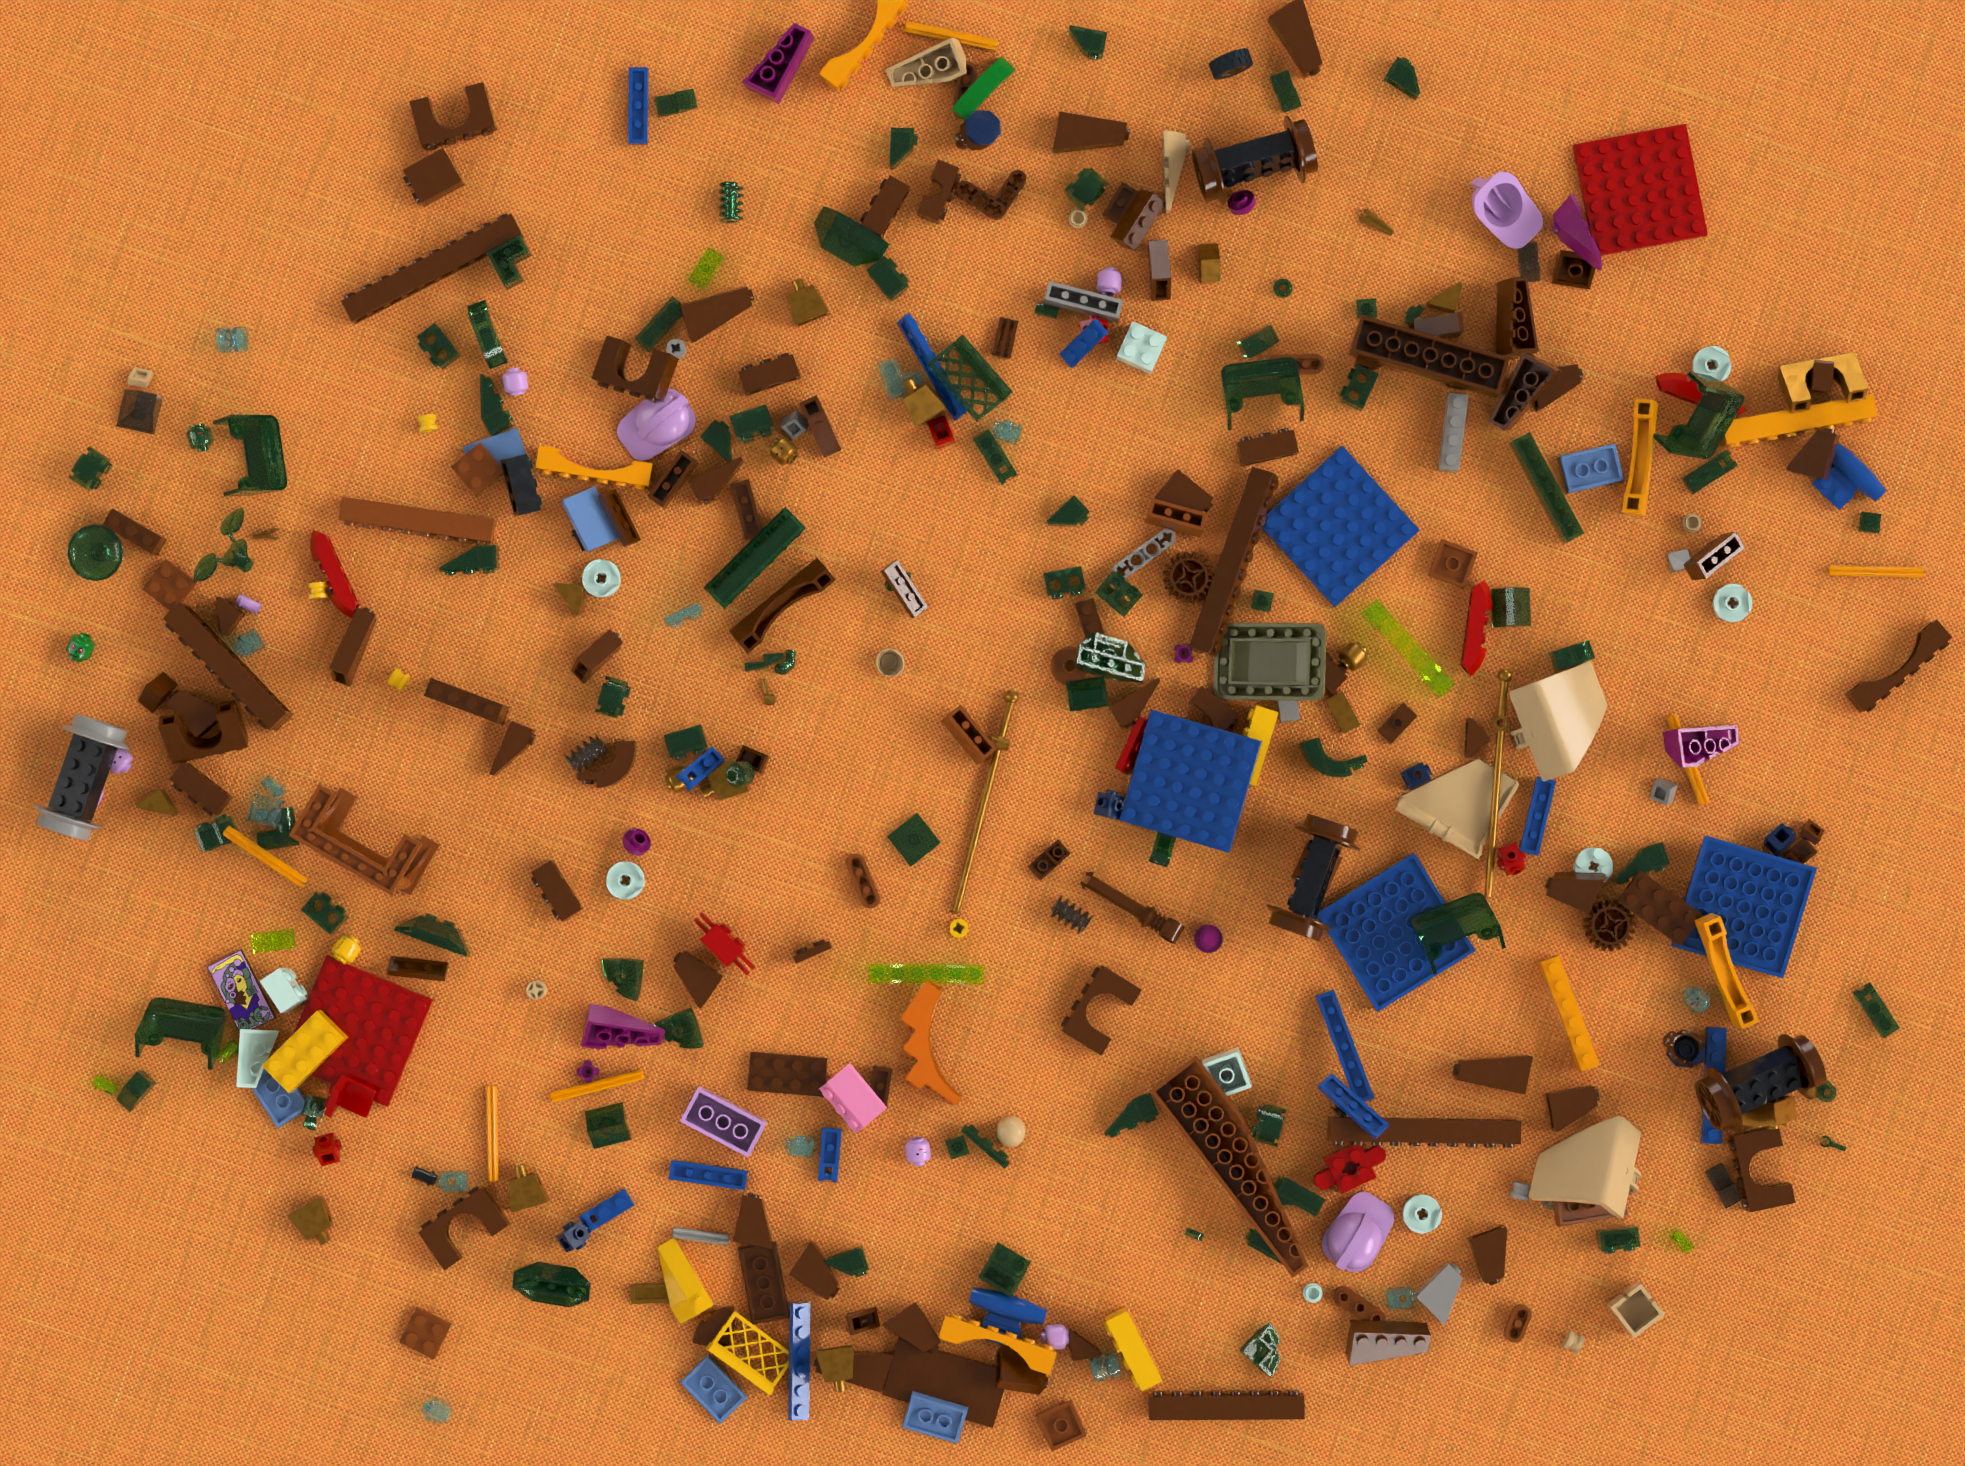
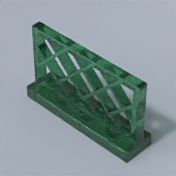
[927,335,1012,422]

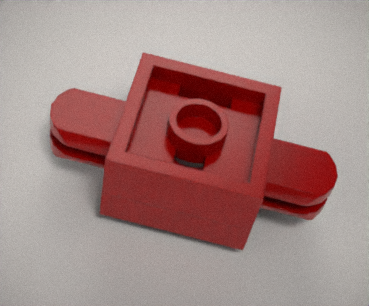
[694,912,755,975]
[1314,1143,1386,1194]

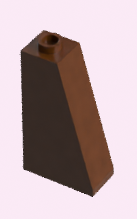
[1268,0,1322,78]
[1053,111,1130,153]
[680,286,754,343]
[329,607,377,687]
[1453,1055,1533,1094]
[813,1351,894,1393]

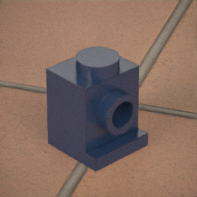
[1400,762,1432,790]
[1763,823,1796,856]

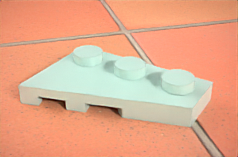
[236,1029,279,1088]

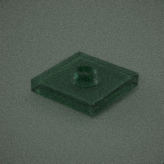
[887,813,941,866]

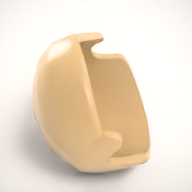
[875,648,905,677]
[997,1116,1026,1147]

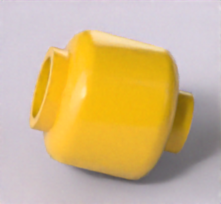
[332,935,361,965]

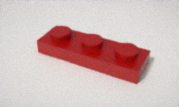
[1115,716,1148,775]

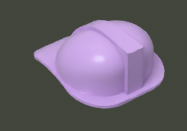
[1470,171,1543,248]
[617,388,696,461]
[1322,1192,1394,1272]

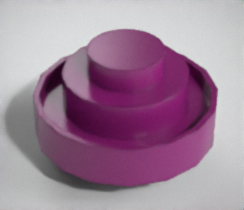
[1227,190,1256,215]
[622,828,651,856]
[1194,925,1222,953]

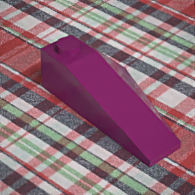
[1551,194,1602,270]
[1663,725,1740,768]
[581,1004,665,1049]

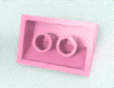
[819,1063,887,1133]

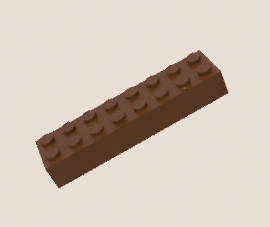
[1349,315,1510,398]
[163,602,293,731]

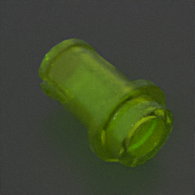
[216,1040,239,1064]
[92,1075,118,1096]
[1670,1229,1695,1254]

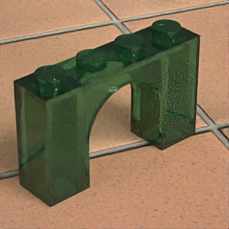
[1245,1175,1326,1264]

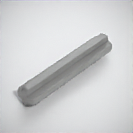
[672,1227,729,1245]

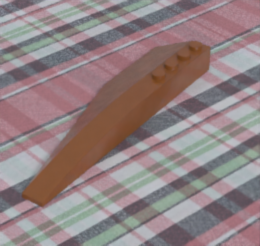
[1150,1056,1308,1277]

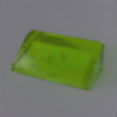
[688,248,724,290]

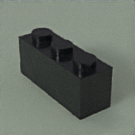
[500,454,542,516]

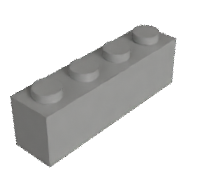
[1044,281,1123,323]
[1437,393,1469,473]

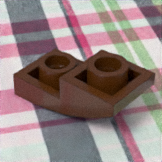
[1027,840,1071,881]

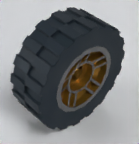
[1209,48,1253,80]

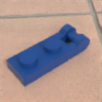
[676,746,725,792]
[818,1127,842,1183]
[578,1189,635,1233]

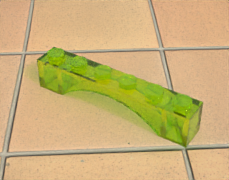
[1361,599,1455,698]
[868,963,984,984]

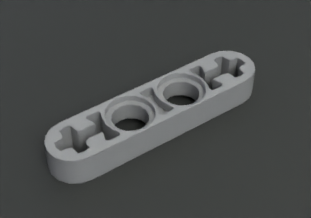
[1112,529,1176,581]

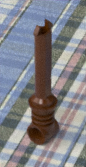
[1080,872,1185,944]

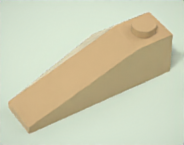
[885,38,967,87]
[1162,131,1190,214]

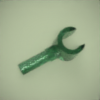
[1819,1136,1846,1151]

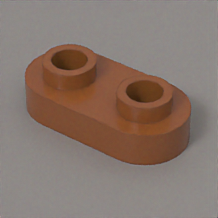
[1504,1304,1532,1343]

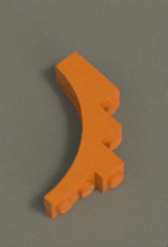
[900,979,963,1106]

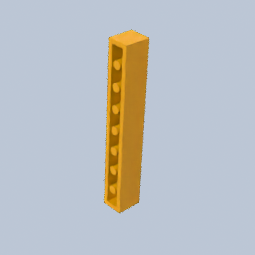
[1718,394,1877,449]

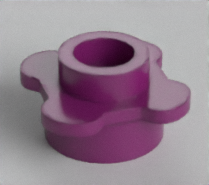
[1174,644,1193,663]
[576,1060,600,1083]

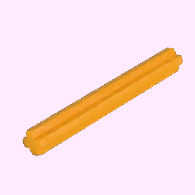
[905,21,998,51]
[1828,565,1924,578]
[1666,714,1709,805]
[223,826,307,887]
[550,1069,644,1102]
[486,1086,499,1182]

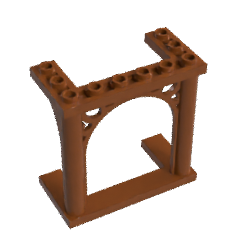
[289,784,440,895]

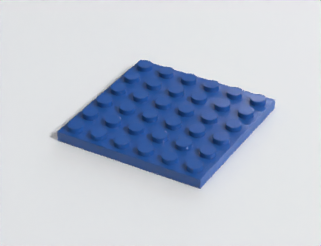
[1261,446,1419,608]
[1119,709,1262,853]
[1671,835,1817,978]
[1318,853,1475,1012]

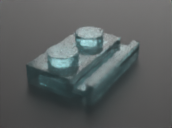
[664,602,704,628]
[247,794,285,828]

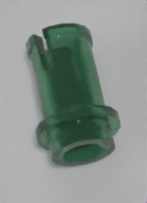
[1034,301,1059,319]

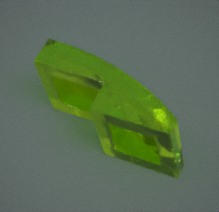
[251,929,296,953]

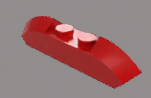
[1655,373,1746,418]
[310,530,360,618]
[1460,580,1493,676]

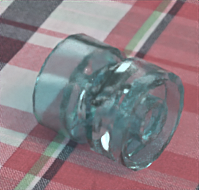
[216,327,248,353]
[1089,1352,1122,1383]

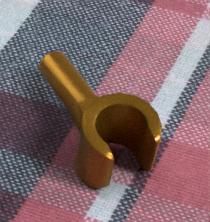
[253,528,280,540]
[761,679,775,705]

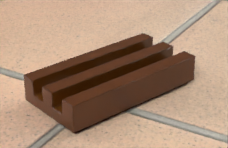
[992,317,1019,359]

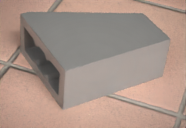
[1414,1262,1463,1324]

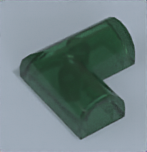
[257,807,300,851]

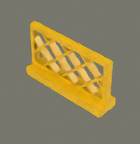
[705,1311,789,1395]

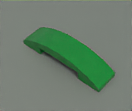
[952,57,1016,122]

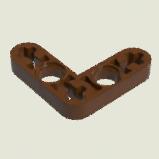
[956,170,1026,220]

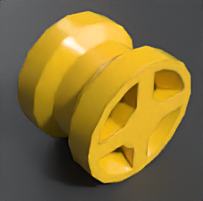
[417,414,438,433]
[307,582,328,600]
[387,668,411,692]
[949,919,969,938]

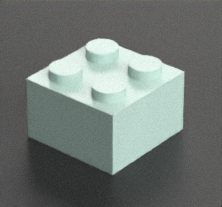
[1116,321,1167,375]
[260,967,308,1013]
[1202,1047,1252,1096]

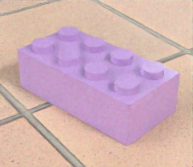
[680,1086,768,1157]

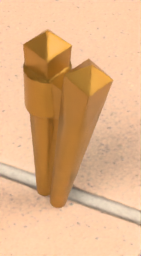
[1359,209,1394,236]

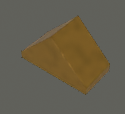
[1198,243,1220,283]
[1426,282,1463,313]
[553,583,585,617]
[136,789,178,816]

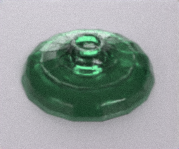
[67,524,123,581]

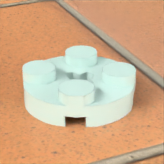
[1692,346,1731,385]
[582,559,621,598]
[1712,584,1752,623]
[1573,847,1613,883]
[606,861,645,899]
[1402,1194,1442,1234]

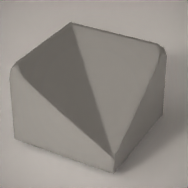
[780,410,808,440]
[1667,548,1691,573]
[1650,778,1677,805]

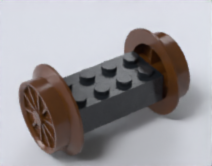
[1192,116,1318,205]
[1266,814,1361,942]
[1695,1034,1826,1132]

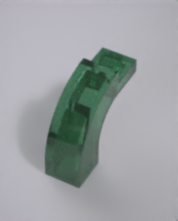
[467,300,508,369]
[1299,738,1368,778]
[1149,832,1176,867]

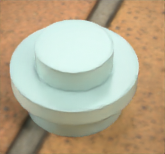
[1303,1283,1322,1303]

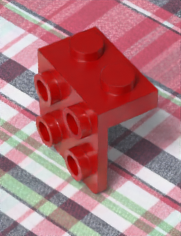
[324,1075,376,1118]

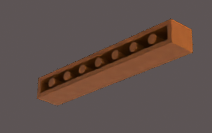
[339,497,496,546]

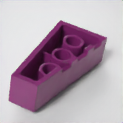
[742,23,814,104]

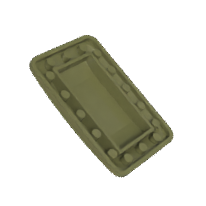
[1214,623,1327,701]

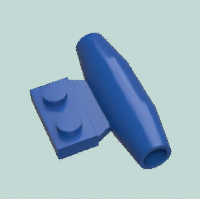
[1812,443,1887,510]
[969,1287,1047,1348]

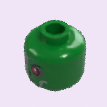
[66,632,95,662]

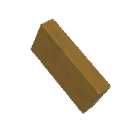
[1325,691,1360,734]
[631,1283,669,1304]

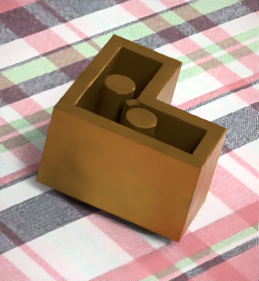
[1742,1095,1797,1129]

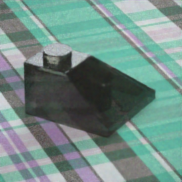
[116,389,163,435]

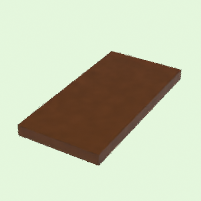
[882,1338,1004,1428]

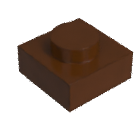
[1800,819,1824,845]

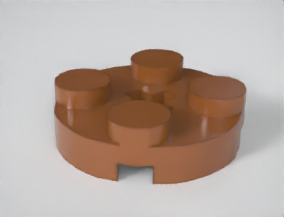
[1051,647,1089,685]

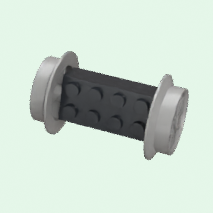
[34,714,130,841]

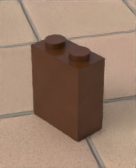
[403,148,464,207]

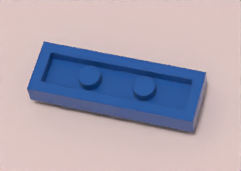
[1060,319,1108,368]

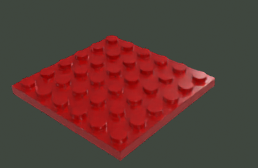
[1573,124,1708,256]
[293,955,433,1107]

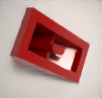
[927,415,955,450]

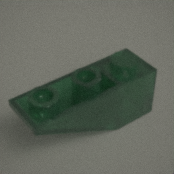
[480,374,513,436]
[439,545,499,575]
[1611,842,1670,885]
[1104,1092,1159,1138]

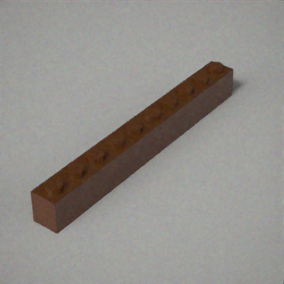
[341,213,524,324]
[1189,467,1279,657]
[1327,1116,1521,1148]

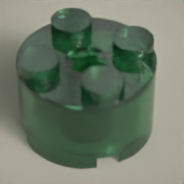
[1064,168,1109,212]
[69,446,113,491]
[595,675,631,719]
[1252,1104,1287,1147]

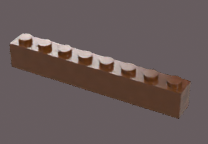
[1148,1390,1305,1420]

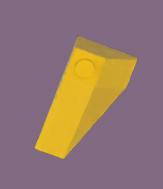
[657,1238,714,1324]

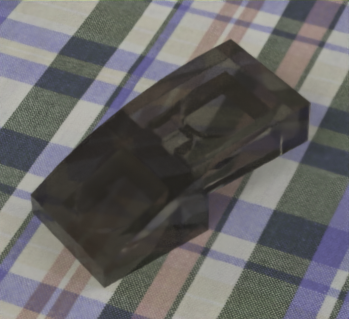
[1517,242,1540,282]
[1705,1163,1741,1208]

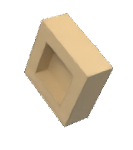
[128,367,153,388]

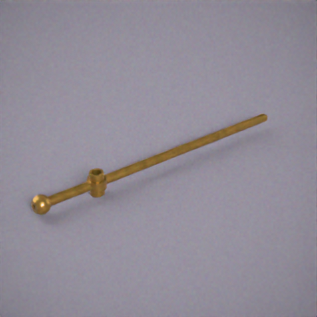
[1484,669,1513,899]
[953,690,1019,914]

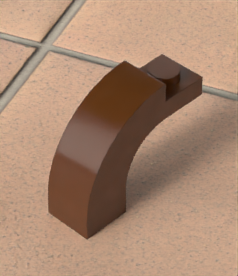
[577,741,637,788]

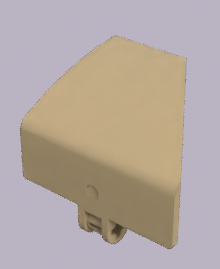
[1509,661,1608,781]
[1395,758,1519,859]
[1529,1116,1641,1218]

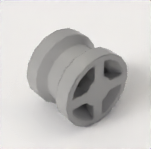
[666,339,687,359]
[1509,1181,1531,1201]

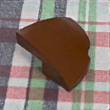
[692,1306,735,1346]

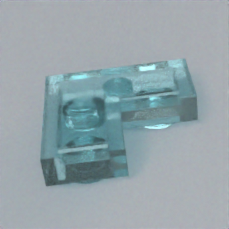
[878,358,923,400]

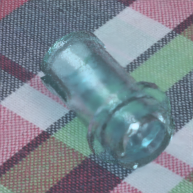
[261,775,287,799]

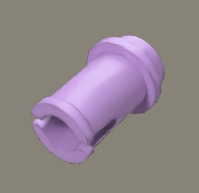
[235,594,262,615]

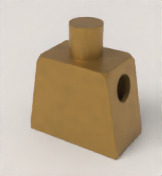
[788,278,829,327]
[901,377,946,427]
[701,758,750,801]
[508,1164,549,1213]
[287,1196,333,1245]
[816,1344,854,1392]

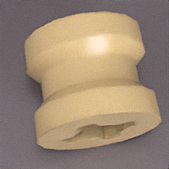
[526,981,547,1000]
[1562,1330,1585,1354]

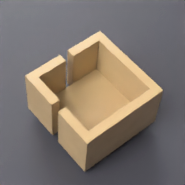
[1606,1281,1665,1338]

